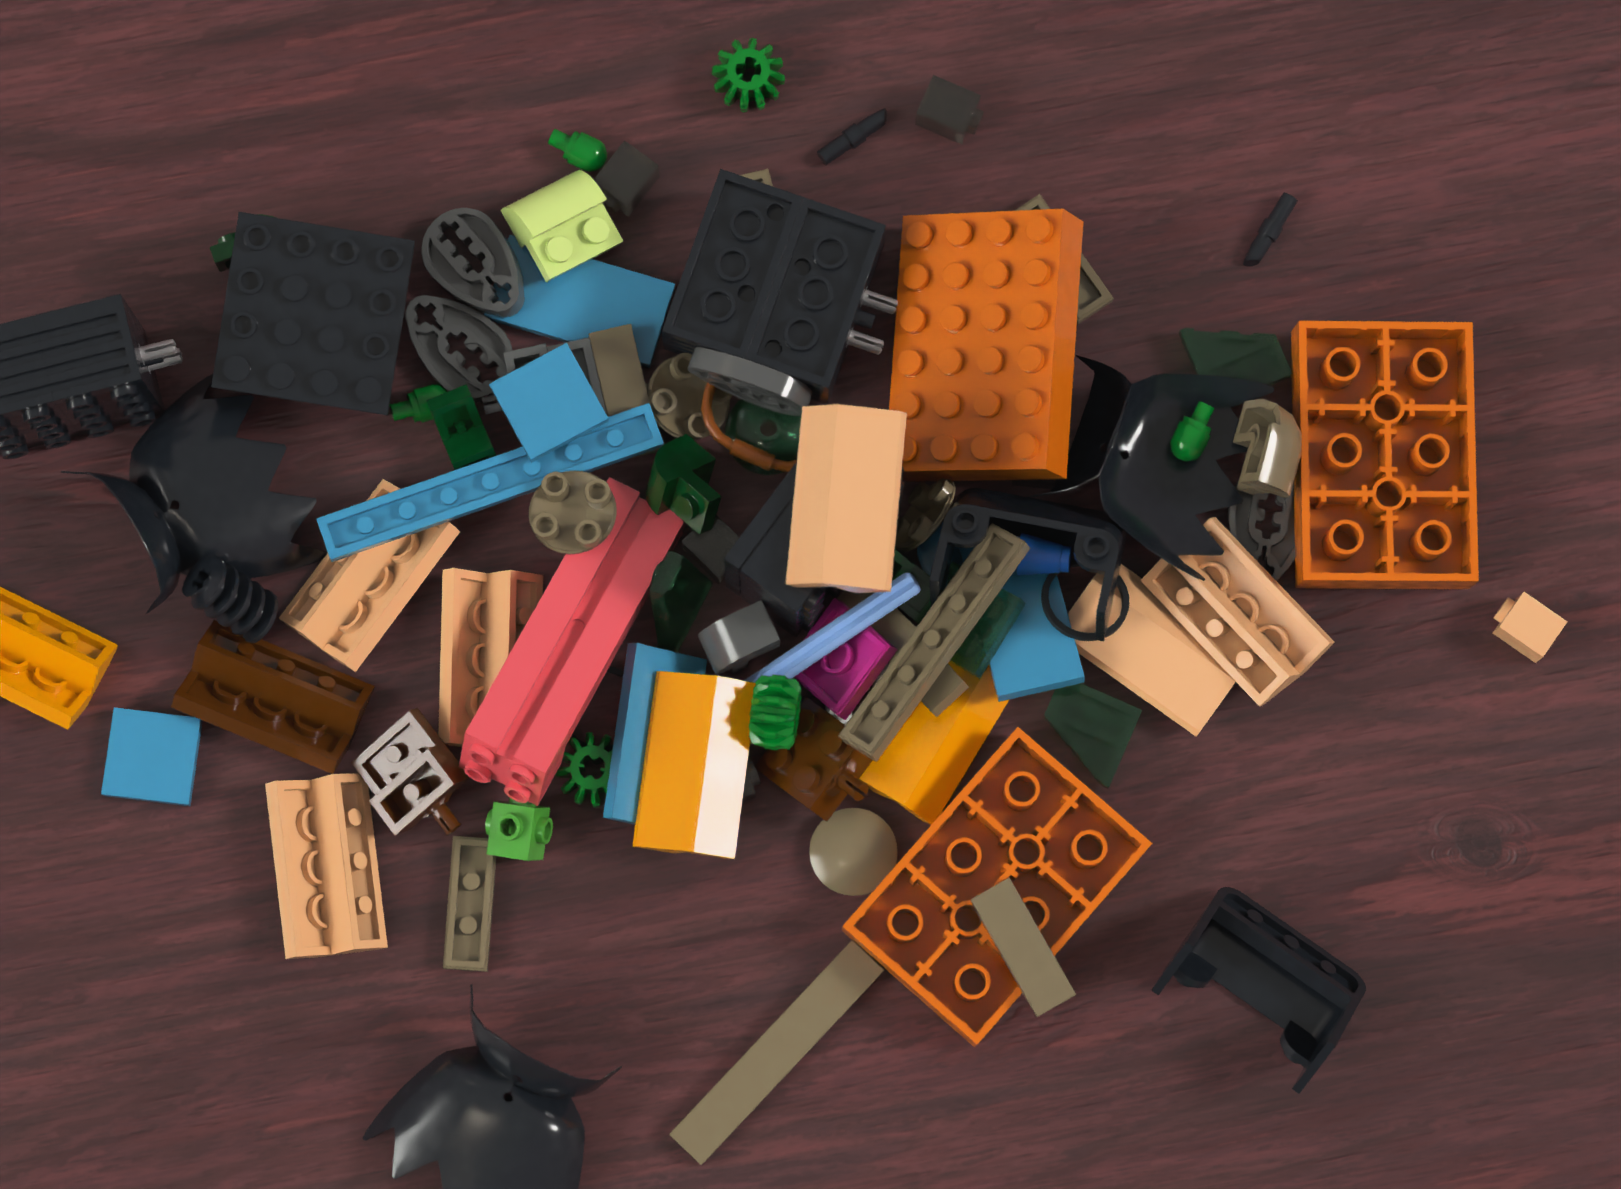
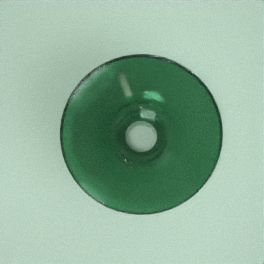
[725,399,801,475]

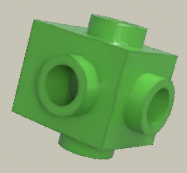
[485,798,553,861]

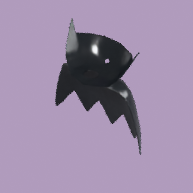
[1021,355,1274,581]
[61,374,327,614]
[363,984,622,1189]

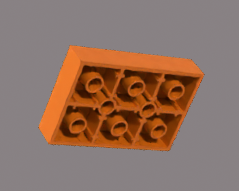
[889,208,1083,482]
[1291,321,1479,589]
[842,727,1152,1047]

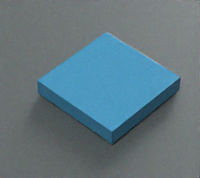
[489,343,609,463]
[101,707,203,806]

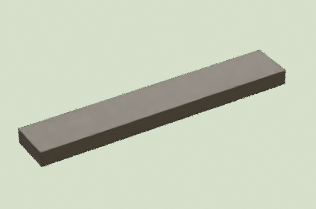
[838,523,1031,762]
[669,940,884,1166]

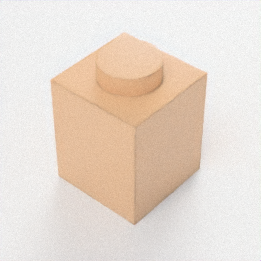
[1493,592,1567,663]

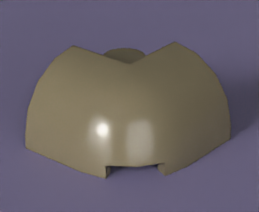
[1233,398,1302,498]

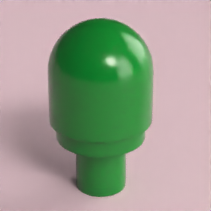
[548,129,607,172]
[390,384,448,423]
[1170,401,1215,461]

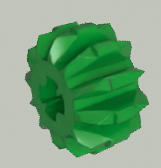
[712,38,785,112]
[749,674,801,750]
[556,732,613,808]

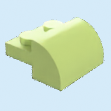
[500,170,623,283]

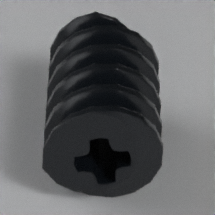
[182,555,278,644]

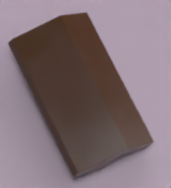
[171,620,375,774]

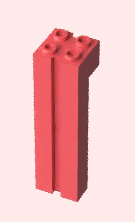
[459,477,685,806]

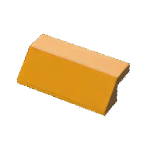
[0,587,118,730]
[859,639,1010,825]
[632,671,756,859]

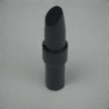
[817,108,887,165]
[1243,192,1298,267]

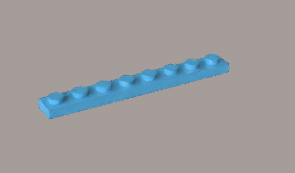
[316,403,664,562]

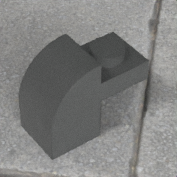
[698,600,780,675]

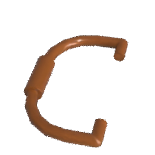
[701,383,797,472]

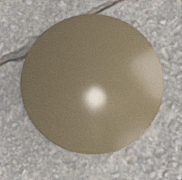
[647,353,732,440]
[529,471,617,554]
[895,478,956,553]
[809,808,897,896]

